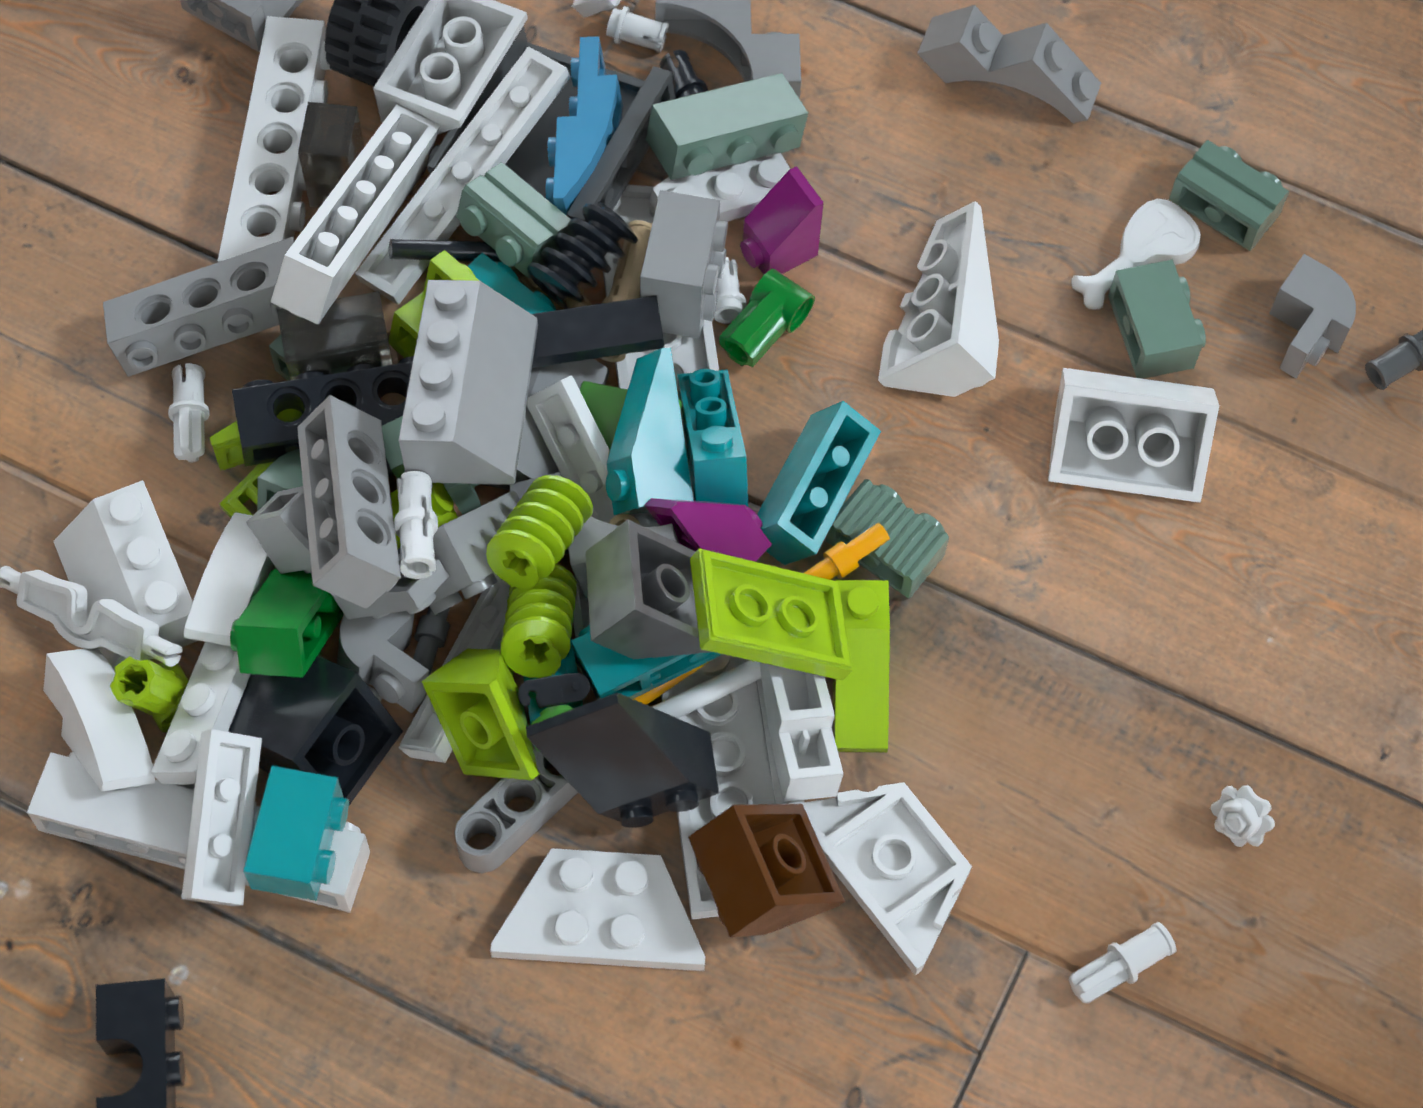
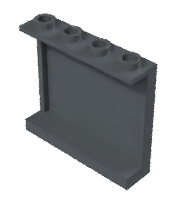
[427,25,675,237]

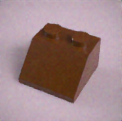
[688,804,845,937]

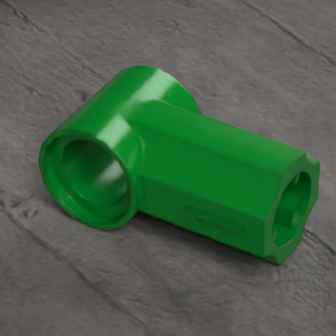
[719,269,815,367]

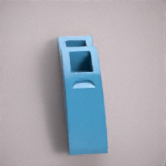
[546,36,623,216]

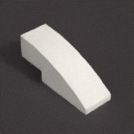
[184,512,275,646]
[43,648,155,792]
[760,662,844,802]

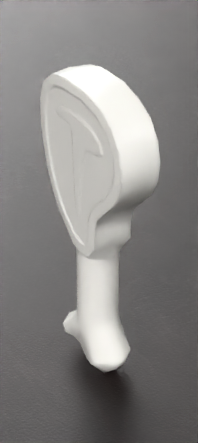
[1071,198,1201,310]

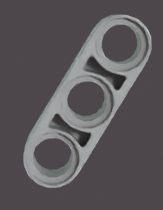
[455,749,578,873]

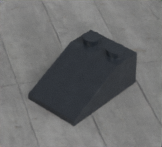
[526,692,719,828]

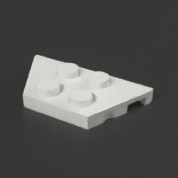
[788,782,972,975]
[490,848,705,971]

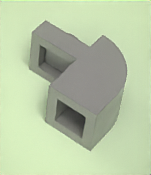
[1269,254,1356,379]
[337,611,429,713]

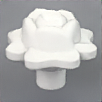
[1210,785,1275,847]

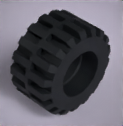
[325,0,429,87]

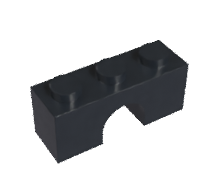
[96,978,185,1108]

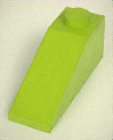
[833,580,890,753]

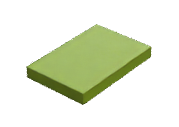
[690,548,852,681]

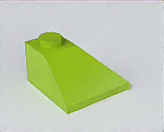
[421,648,539,780]

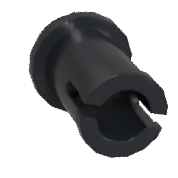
[660,50,708,99]

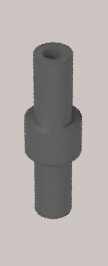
[413,606,450,675]

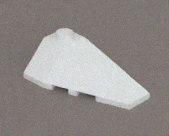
[878,201,999,397]

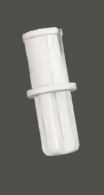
[168,363,210,463]
[1069,922,1176,1003]

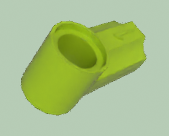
[110,656,189,733]

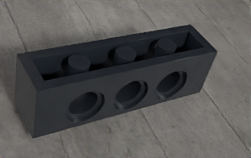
[232,356,414,467]

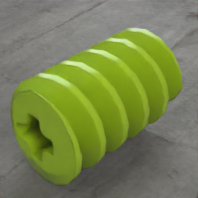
[486,475,593,590]
[501,564,577,678]

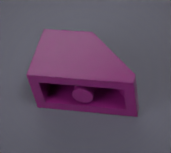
[740,166,824,275]
[644,498,772,562]

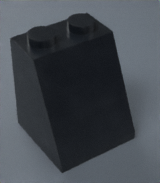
[228,656,403,806]

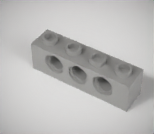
[103,237,300,377]
[297,395,401,609]

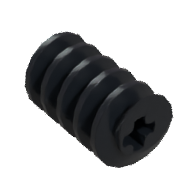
[527,202,638,309]

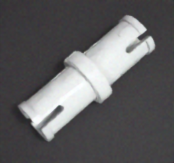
[394,471,438,579]

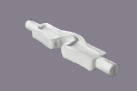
[0,566,182,667]

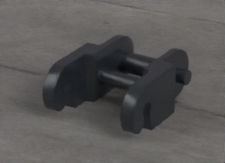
[518,673,590,708]

